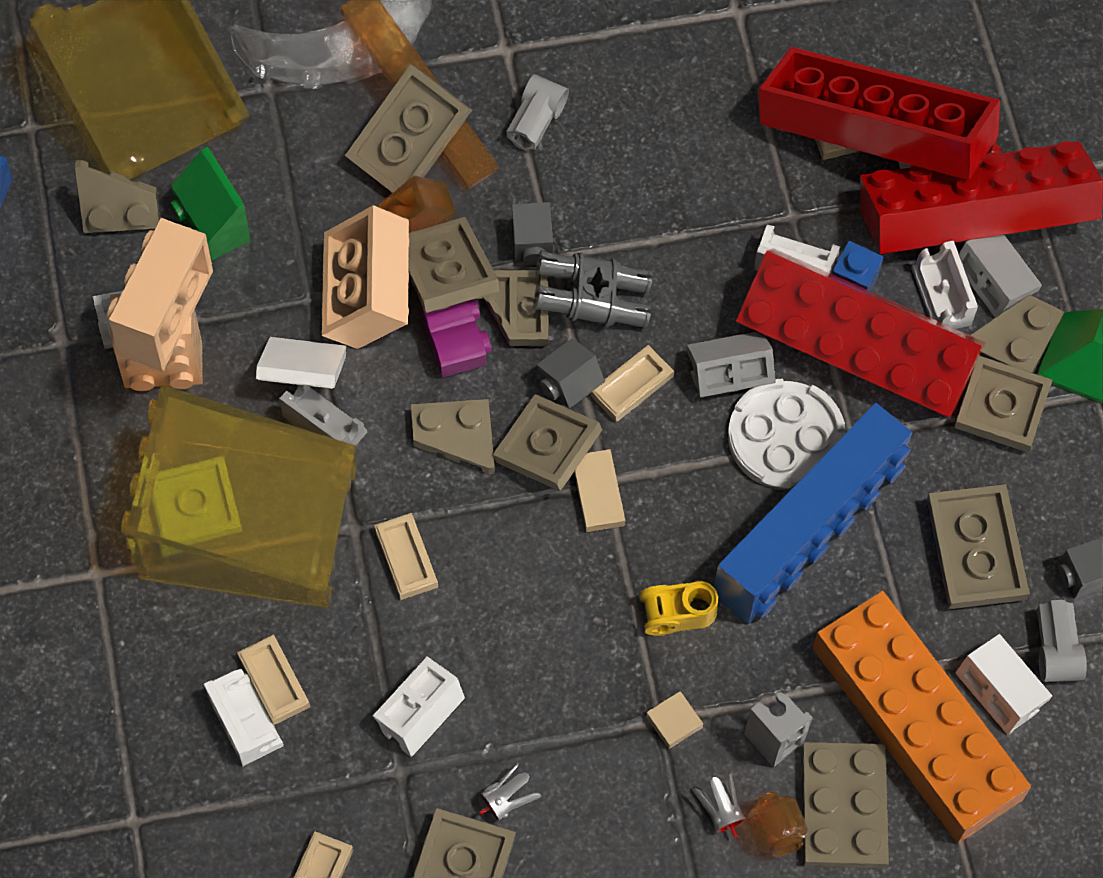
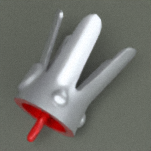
[479,762,541,821]
[693,773,746,838]

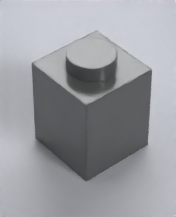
[512,202,553,264]
[537,338,605,409]
[1058,537,1103,599]

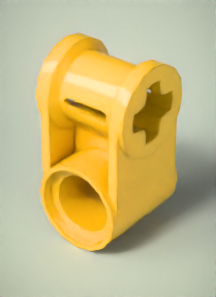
[639,581,718,636]

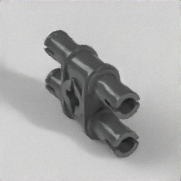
[533,250,653,329]

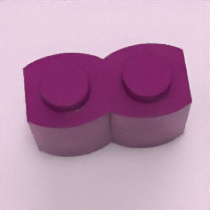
[420,299,492,378]

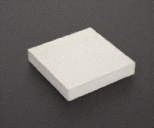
[256,337,346,389]

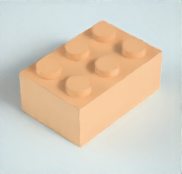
[322,205,409,349]
[107,218,213,372]
[110,294,203,391]

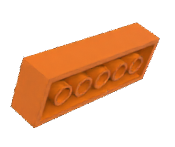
[812,591,1031,844]

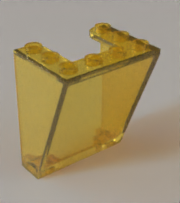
[26,0,250,180]
[121,386,358,608]

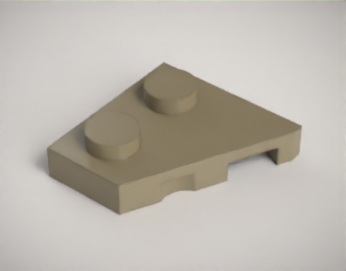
[75,160,160,233]
[483,270,548,346]
[970,295,1064,373]
[411,399,495,474]

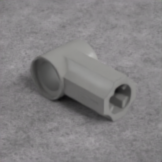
[507,74,569,151]
[1037,600,1087,682]

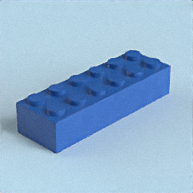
[714,403,912,625]

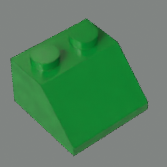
[170,147,251,261]

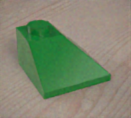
[1037,309,1103,404]

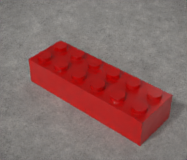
[759,47,1000,180]
[860,141,1103,254]
[736,248,986,418]

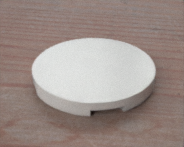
[728,379,846,491]

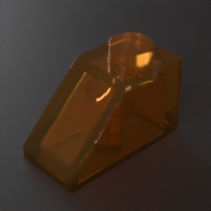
[376,176,457,233]

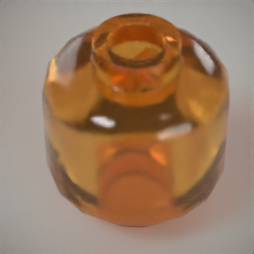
[747,792,808,857]

